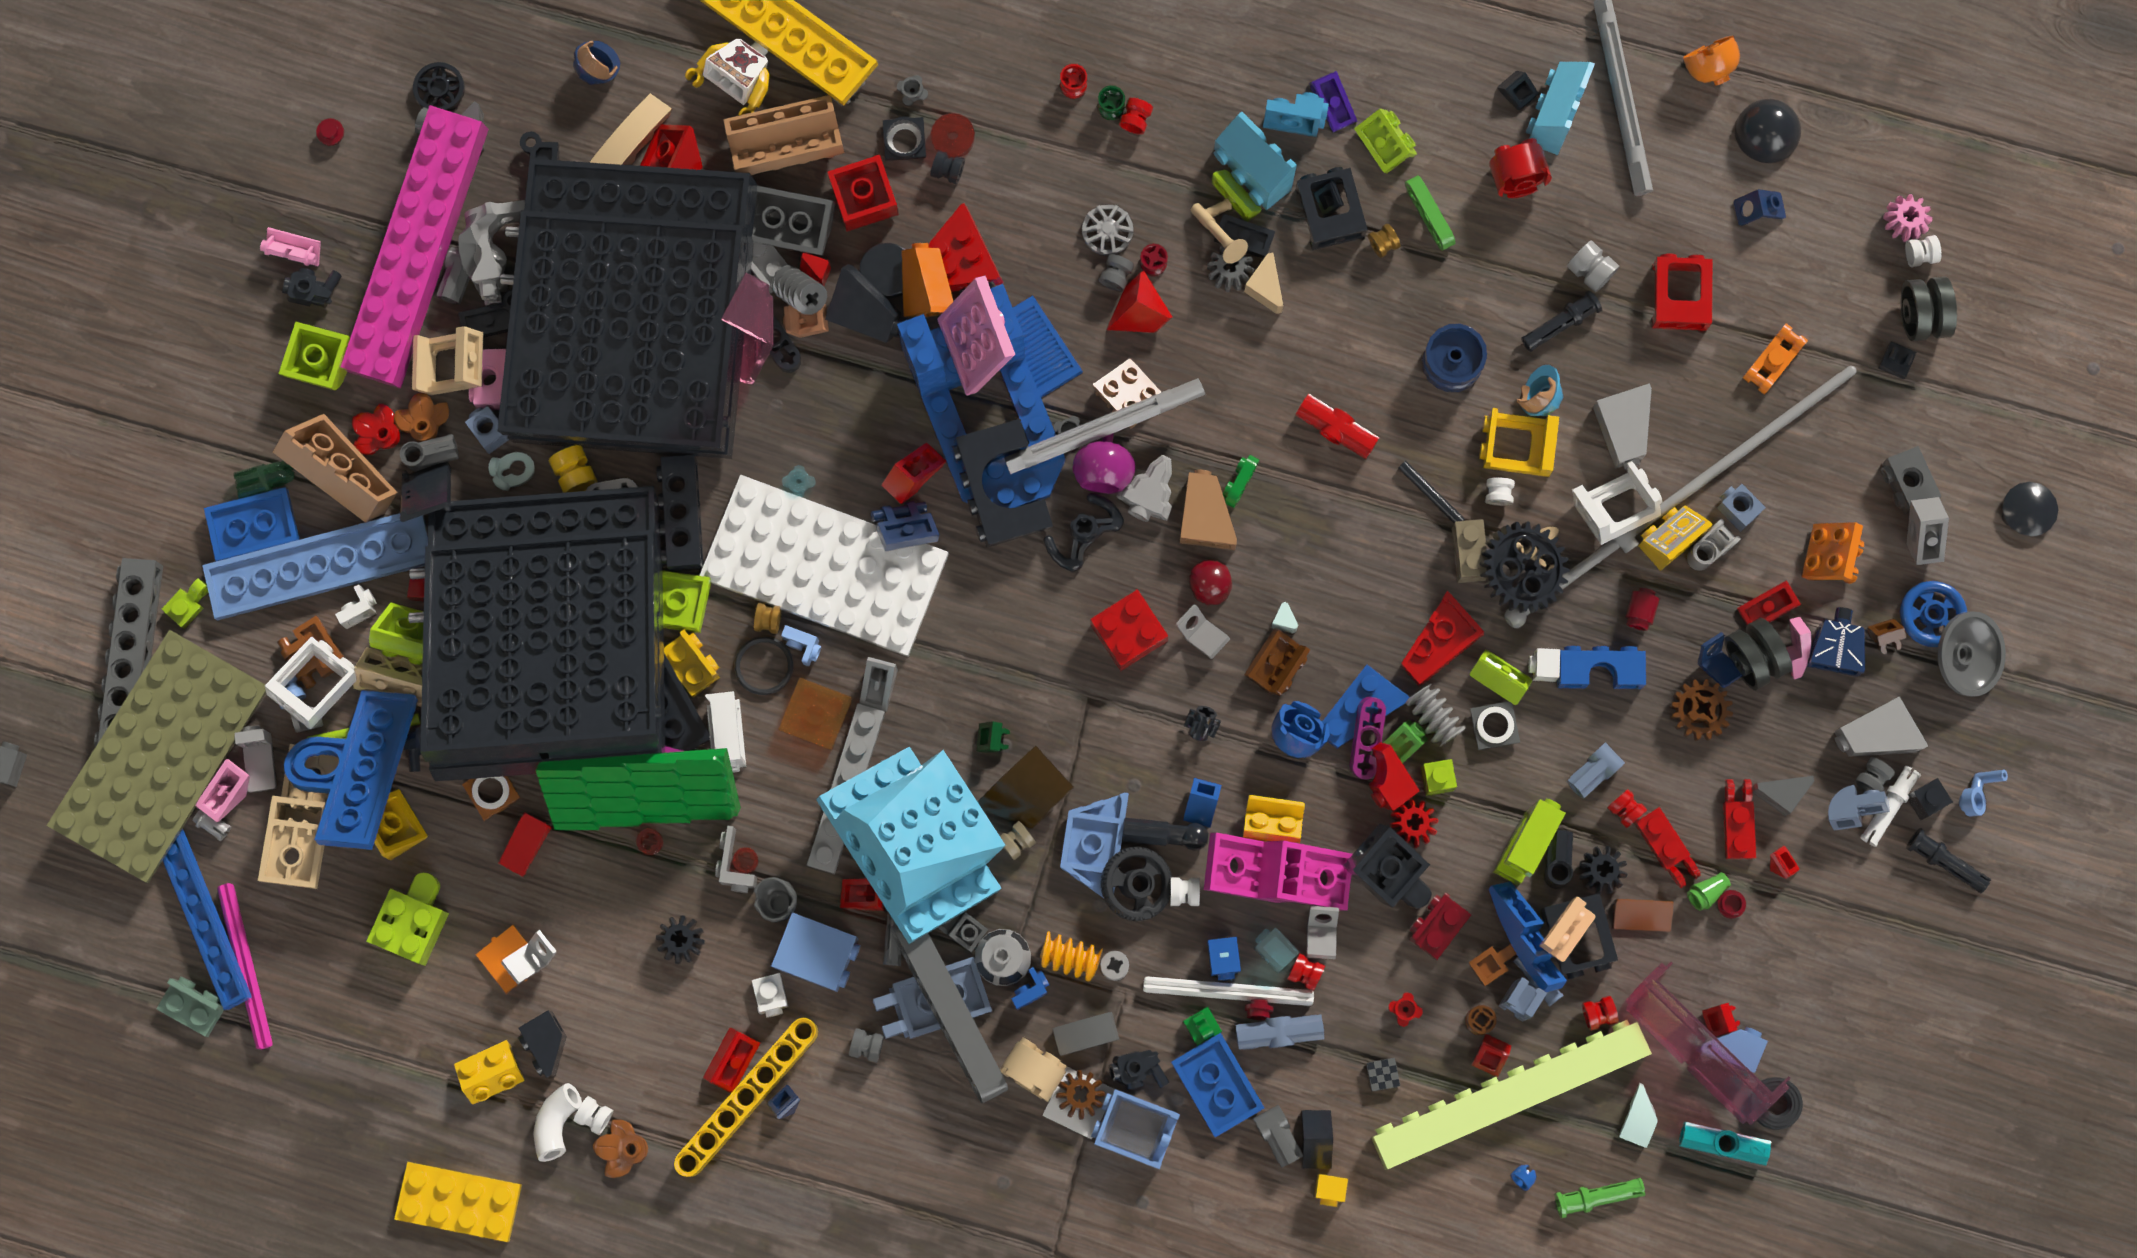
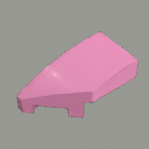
[1786,617,1811,679]

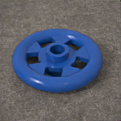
[1900,581,1967,647]

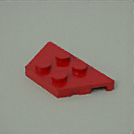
[929,203,1004,292]

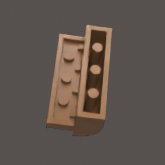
[724,95,844,176]

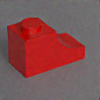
[881,442,946,504]
[1368,742,1420,811]

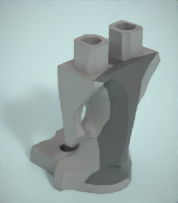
[459,200,525,306]

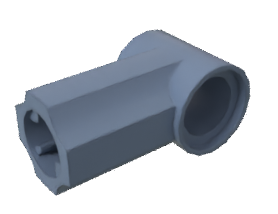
[1566,742,1625,799]

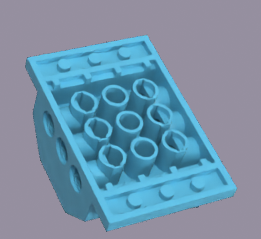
[816,747,1006,944]

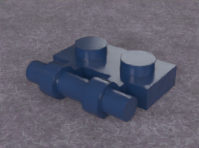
[871,501,939,551]

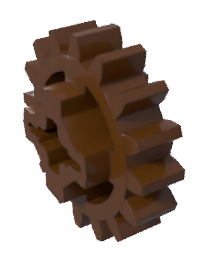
[1670,679,1733,741]

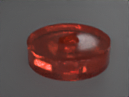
[931,113,975,158]

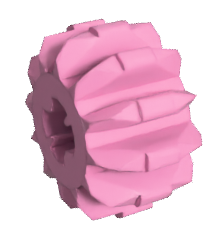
[1883,194,1932,242]

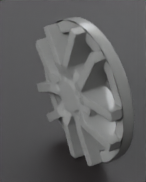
[1082,205,1133,255]

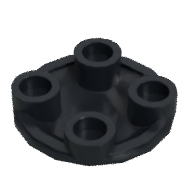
[2002,482,2059,537]

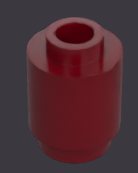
[1625,588,1660,631]

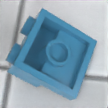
[1263,92,1329,137]

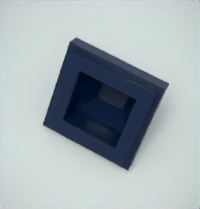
[767,1085,800,1119]

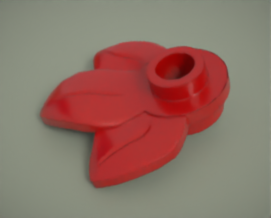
[352,403,400,455]

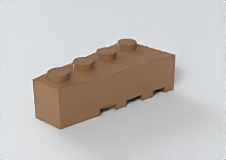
[273,414,397,523]

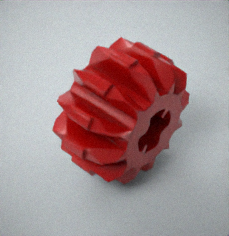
[1389,799,1438,848]

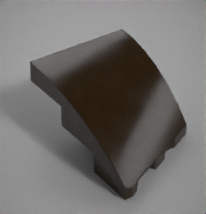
[977,746,1074,829]

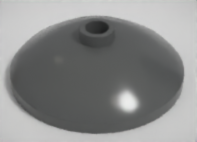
[1938,611,2006,696]

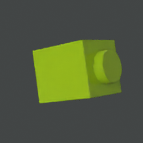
[1420,759,1457,796]

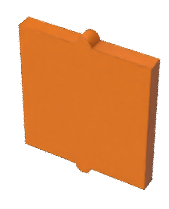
[475,925,528,994]

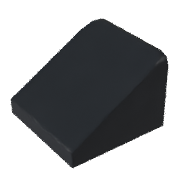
[1497,71,1539,111]

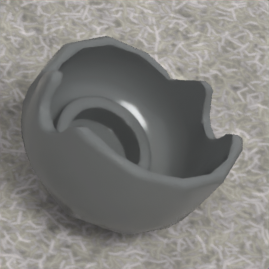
[754,877,797,923]

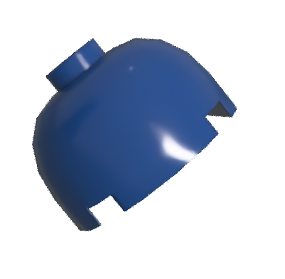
[1271,701,1330,758]

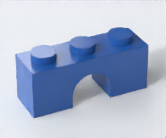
[1557,646,1646,689]

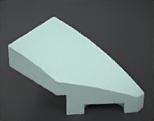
[1619,1083,1658,1148]

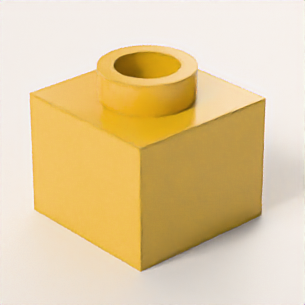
[1314,1174,1348,1207]

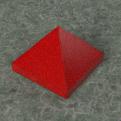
[1770,846,1800,879]

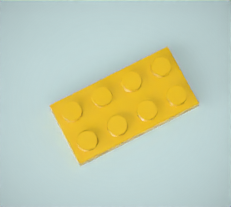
[394,1162,522,1242]

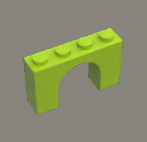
[1493,798,1566,886]

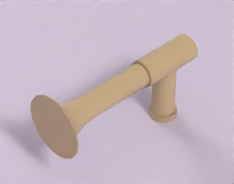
[1191,199,1248,263]

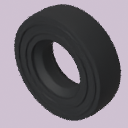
[1749,1077,1803,1130]

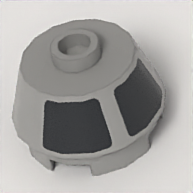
[975,929,1031,986]

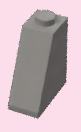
[1593,383,1652,470]
[1834,696,1928,757]

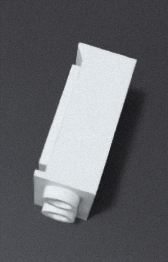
[705,691,746,773]

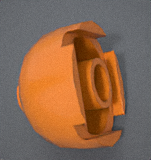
[1683,36,1740,86]

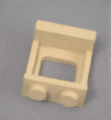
[412,326,483,395]

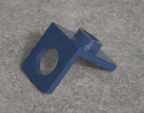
[1734,189,1786,226]
[1697,632,1743,688]

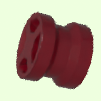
[1140,243,1168,276]

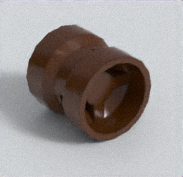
[1465,1005,1497,1035]

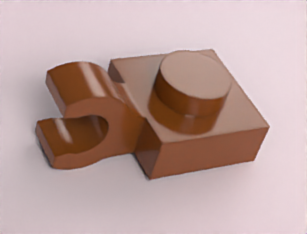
[1468,944,1516,987]

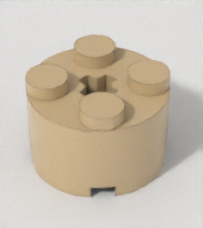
[1000,1037,1067,1102]

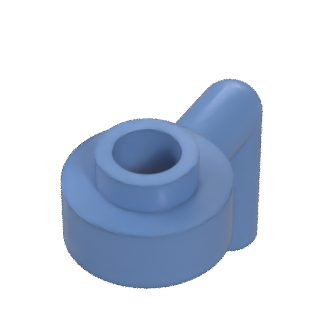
[1959,770,2008,817]

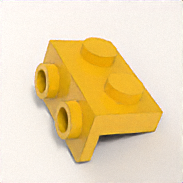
[454,1040,524,1104]

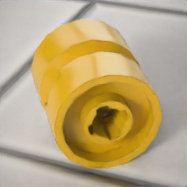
[548,445,598,493]

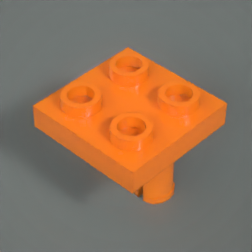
[1802,522,1864,584]

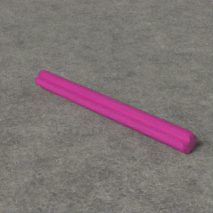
[217,883,273,1050]

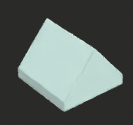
[1271,602,1298,634]

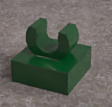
[976,721,1010,753]

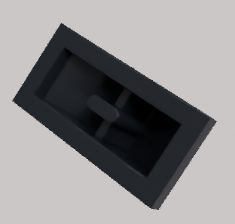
[1302,1110,1333,1169]

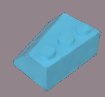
[1526,62,1595,155]
[1214,112,1297,210]

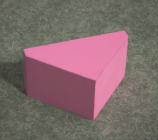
[195,759,250,822]

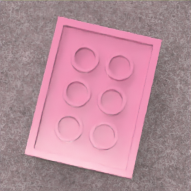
[937,276,1015,396]

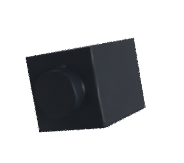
[1908,778,1953,820]

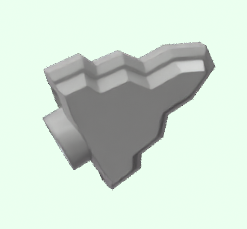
[1117,455,1172,522]

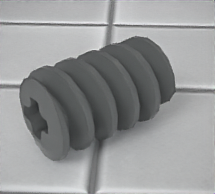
[772,265,827,315]

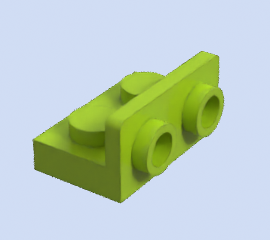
[1354,109,1417,173]

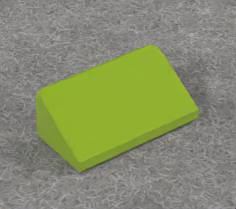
[1212,170,1262,222]
[1470,649,1533,705]

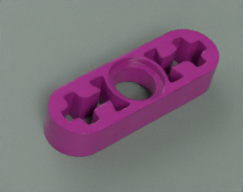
[1350,697,1386,779]

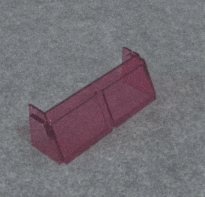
[721,273,773,385]
[1625,962,1791,1125]

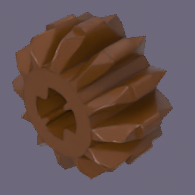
[1056,1070,1105,1120]

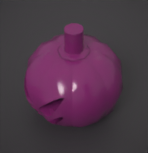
[1072,433,1135,494]

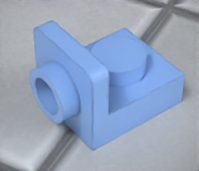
[781,625,821,666]

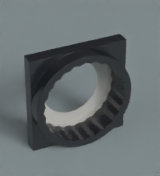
[883,117,926,161]

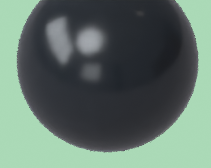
[1735,99,1801,163]

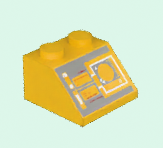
[1639,505,1713,571]

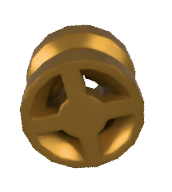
[1368,224,1401,258]
[754,603,781,634]

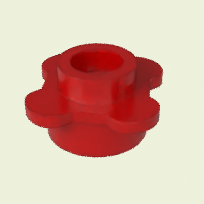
[1388,993,1423,1027]

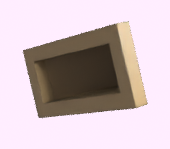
[1244,253,1283,314]

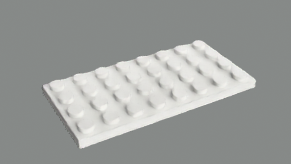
[699,475,949,657]

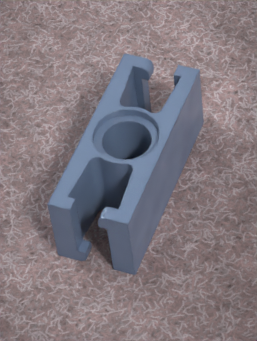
[1498,977,1547,1022]

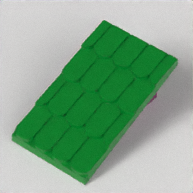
[535,746,741,830]

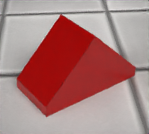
[840,879,885,911]

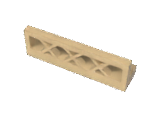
[353,647,423,707]

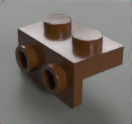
[1244,628,1310,696]

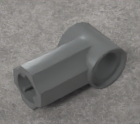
[436,246,470,305]
[400,434,459,472]
[1253,1105,1303,1168]

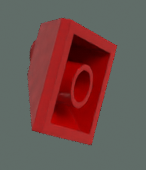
[640,124,702,170]

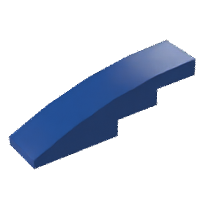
[1489,881,1567,992]

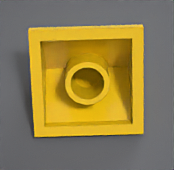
[374,789,428,860]

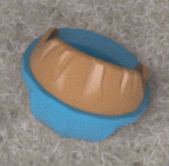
[1517,365,1564,416]

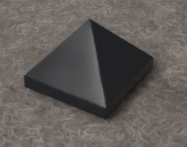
[1314,180,1344,218]

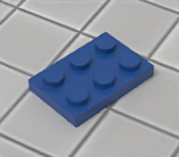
[204,487,300,562]
[1171,1033,1264,1138]

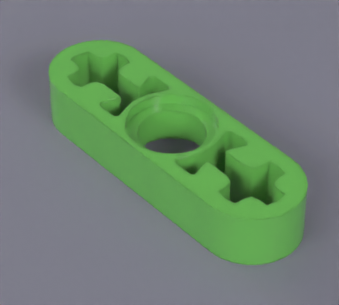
[1405,175,1456,251]

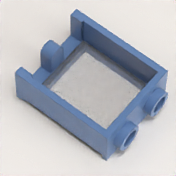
[1091,1089,1180,1169]

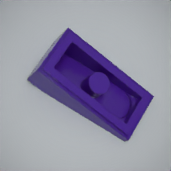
[1309,71,1358,133]

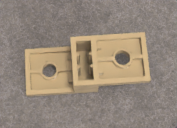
[258,744,339,889]

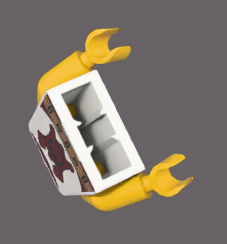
[685,39,769,116]

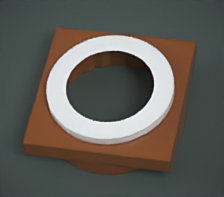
[462,776,521,821]

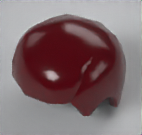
[1189,560,1232,605]

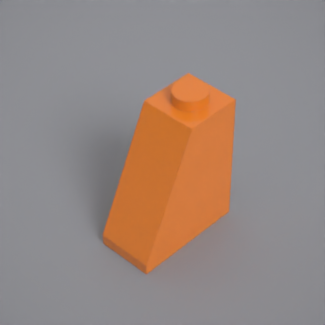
[902,243,954,317]

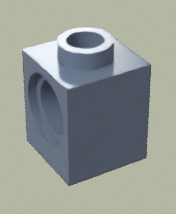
[465,406,509,454]
[1717,484,1766,532]

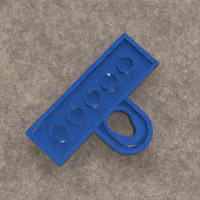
[284,690,418,850]

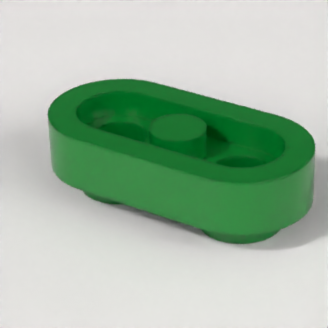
[1223,455,1260,508]

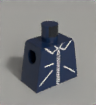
[1806,607,1865,677]

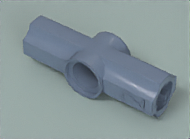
[1235,1015,1324,1050]

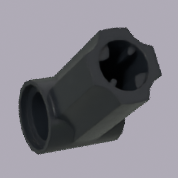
[1544,830,1573,889]

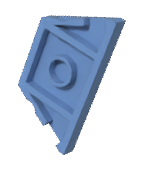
[1060,793,1129,898]

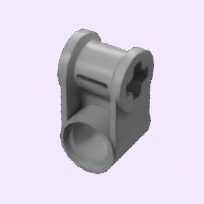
[1687,519,1741,571]

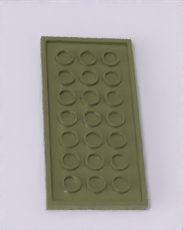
[46,630,266,883]

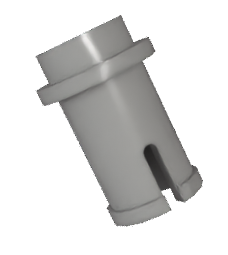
[193,810,231,841]

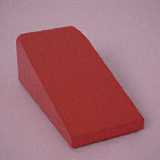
[1737,580,1801,625]
[498,812,552,877]

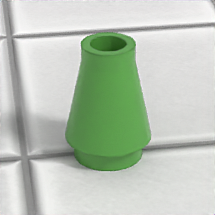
[1687,873,1731,911]

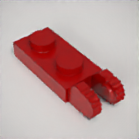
[1723,779,1756,859]
[1634,807,1701,888]

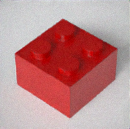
[827,155,899,232]
[1090,589,1168,672]

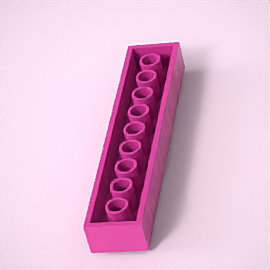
[341,105,489,389]

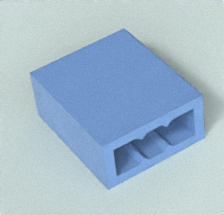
[771,913,861,992]

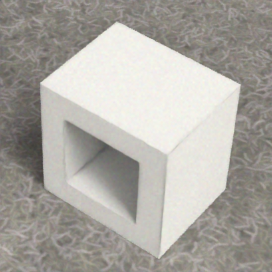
[1528,648,1560,682]

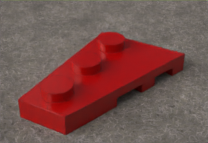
[1401,590,1484,687]

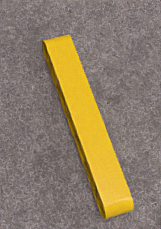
[674,1018,818,1177]

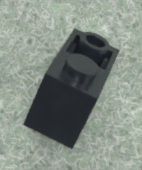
[518,1010,567,1079]

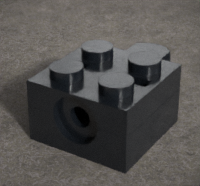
[1343,823,1432,908]

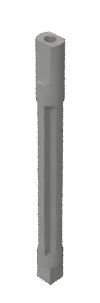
[1593,0,1653,196]
[1004,378,1205,474]

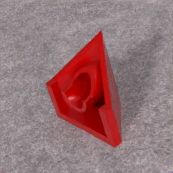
[1106,271,1172,333]

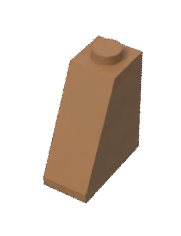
[1180,470,1237,550]

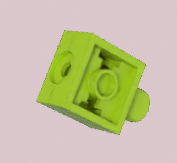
[366,873,449,966]

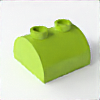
[279,322,350,390]
[369,603,424,665]

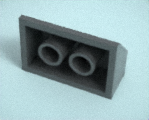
[752,186,837,255]

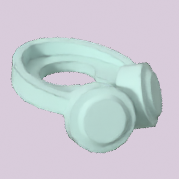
[489,452,535,491]

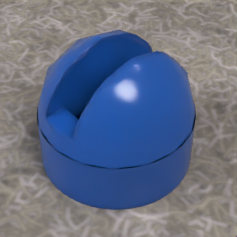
[1510,1165,1537,1191]

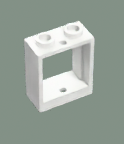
[265,637,356,730]

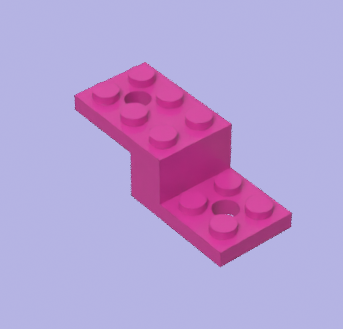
[1204,833,1352,911]

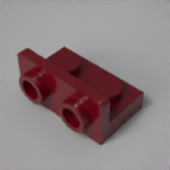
[1409,893,1472,960]

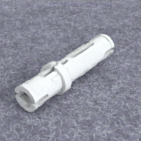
[1860,766,1921,847]

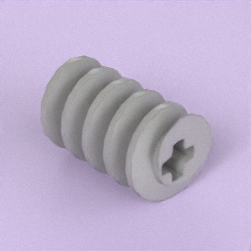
[1406,684,1466,747]

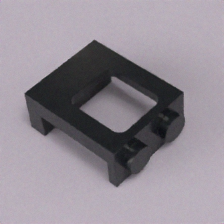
[1295,167,1368,251]
[1541,893,1618,980]

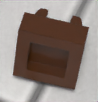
[1867,618,1906,654]

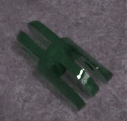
[233,461,295,499]

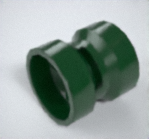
[1098,85,1125,120]

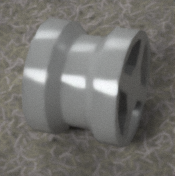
[1100,951,1129,981]

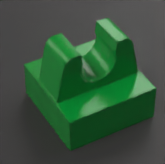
[1183,1007,1222,1046]

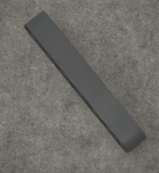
[890,924,1008,1104]

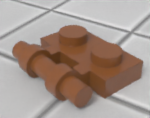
[277,616,344,689]

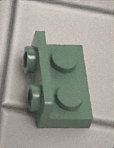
[156,976,224,1037]

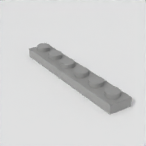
[807,704,885,874]

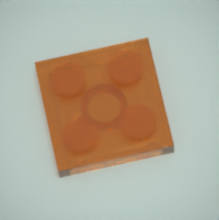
[779,678,853,751]

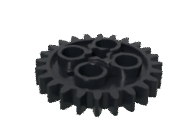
[1480,521,1570,613]

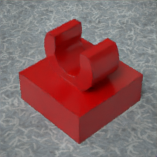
[1702,1003,1741,1038]

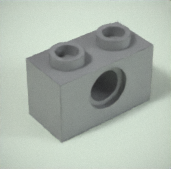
[1906,497,1949,565]

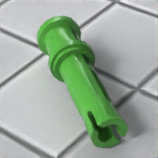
[1555,1178,1645,1218]

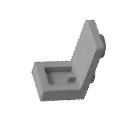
[235,726,277,793]
[715,826,757,893]

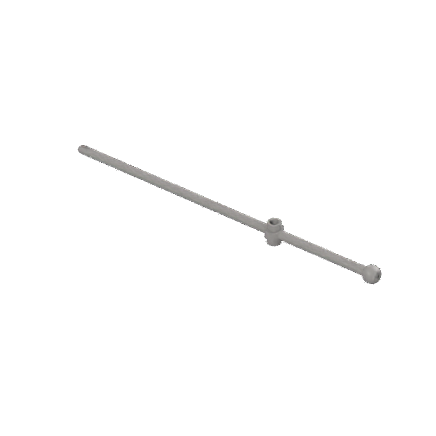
[1504,366,1856,628]

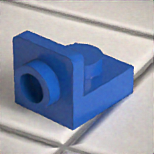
[1012,967,1049,1011]

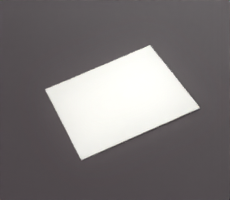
[1043,1067,1115,1139]

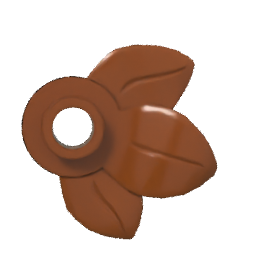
[394,392,449,442]
[593,1120,648,1178]

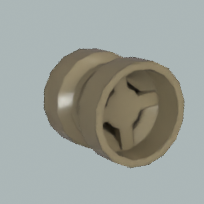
[1000,821,1036,860]

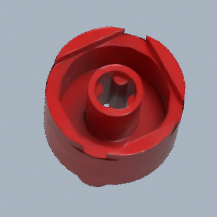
[1489,138,1552,198]

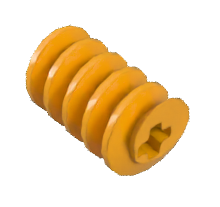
[1040,931,1103,982]

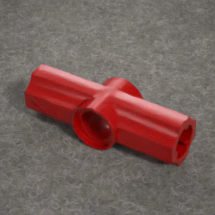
[1295,394,1379,459]

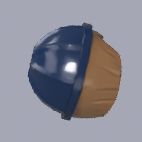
[573,41,621,85]

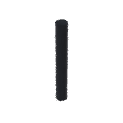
[1398,461,1465,523]

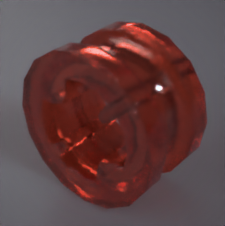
[636,829,663,855]
[733,847,758,874]

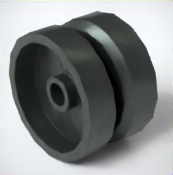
[1900,276,1957,342]
[1724,617,1792,691]

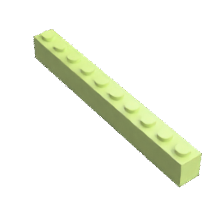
[1371,1020,1652,1170]

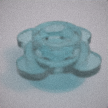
[782,465,816,497]

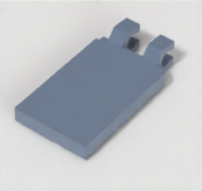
[873,957,992,1039]

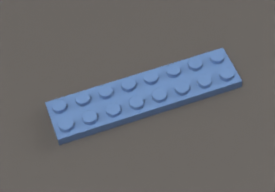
[202,514,428,620]

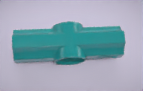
[1679,1122,1771,1166]

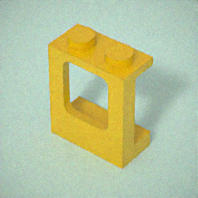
[1479,408,1559,477]

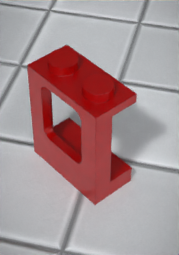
[1652,253,1713,331]

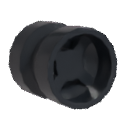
[930,150,965,185]

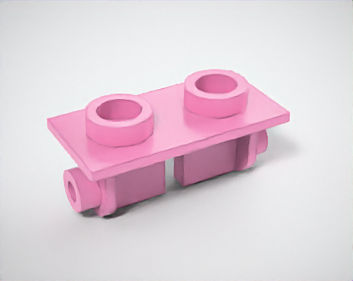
[260,227,321,266]

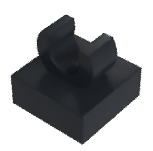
[1878,341,1917,379]

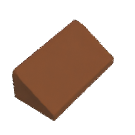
[1613,899,1673,932]

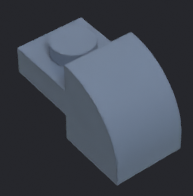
[1828,785,1890,830]

